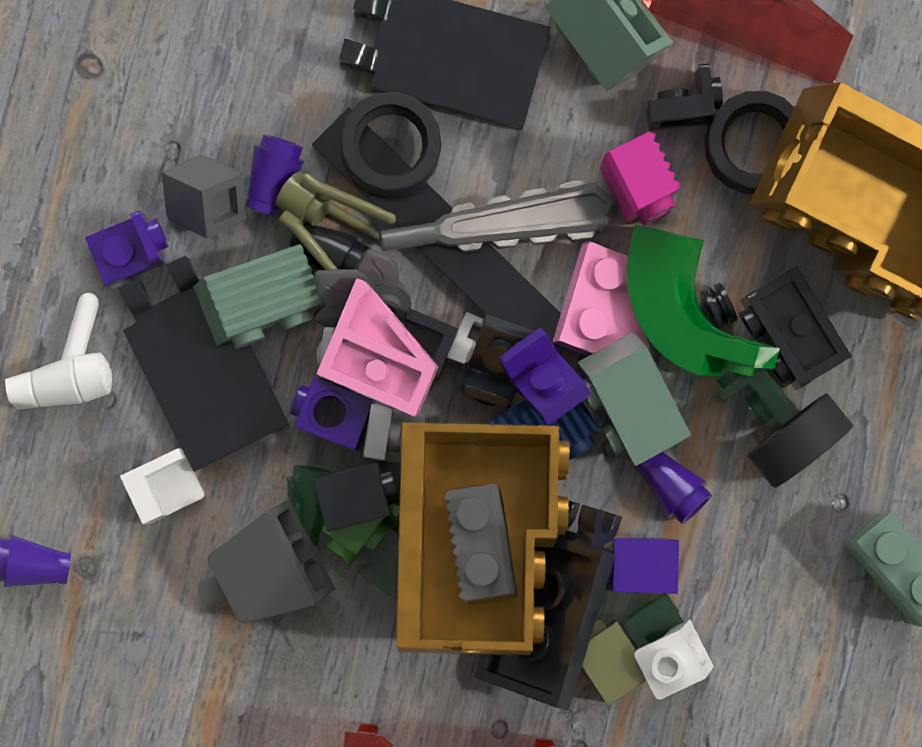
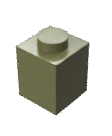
[582,618,646,706]

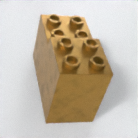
[749,82,922,321]
[396,423,569,655]

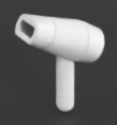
[5,293,112,410]

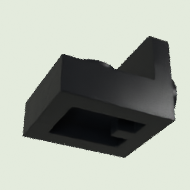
[646,63,723,130]
[460,315,534,408]

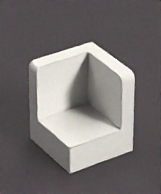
[120,448,205,524]

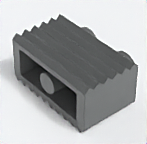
[443,484,518,605]

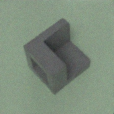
[161,155,248,239]

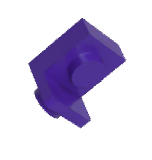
[85,210,169,288]
[499,328,591,426]

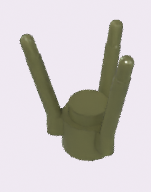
[276,172,396,270]

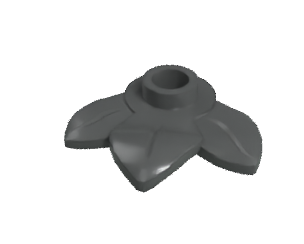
[314,249,411,328]

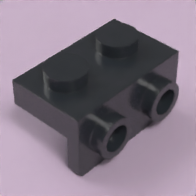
[739,266,852,390]

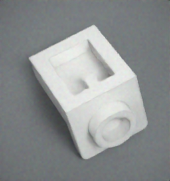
[634,619,714,699]

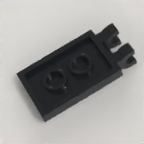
[339,0,551,131]
[118,255,290,472]
[474,500,622,710]

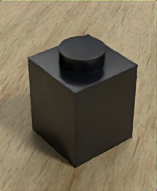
[313,462,399,532]

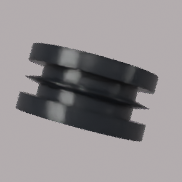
[700,282,738,329]

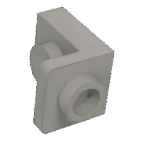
[363,404,425,464]

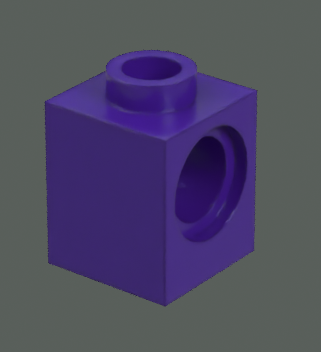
[290,377,376,451]
[603,538,679,594]

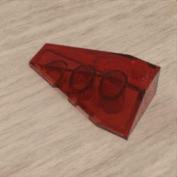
[642,0,853,84]

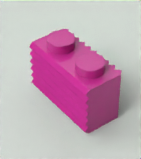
[600,132,680,226]

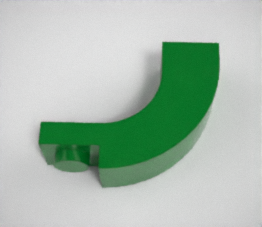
[627,225,780,377]

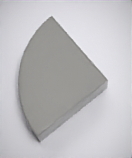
[447,312,484,367]

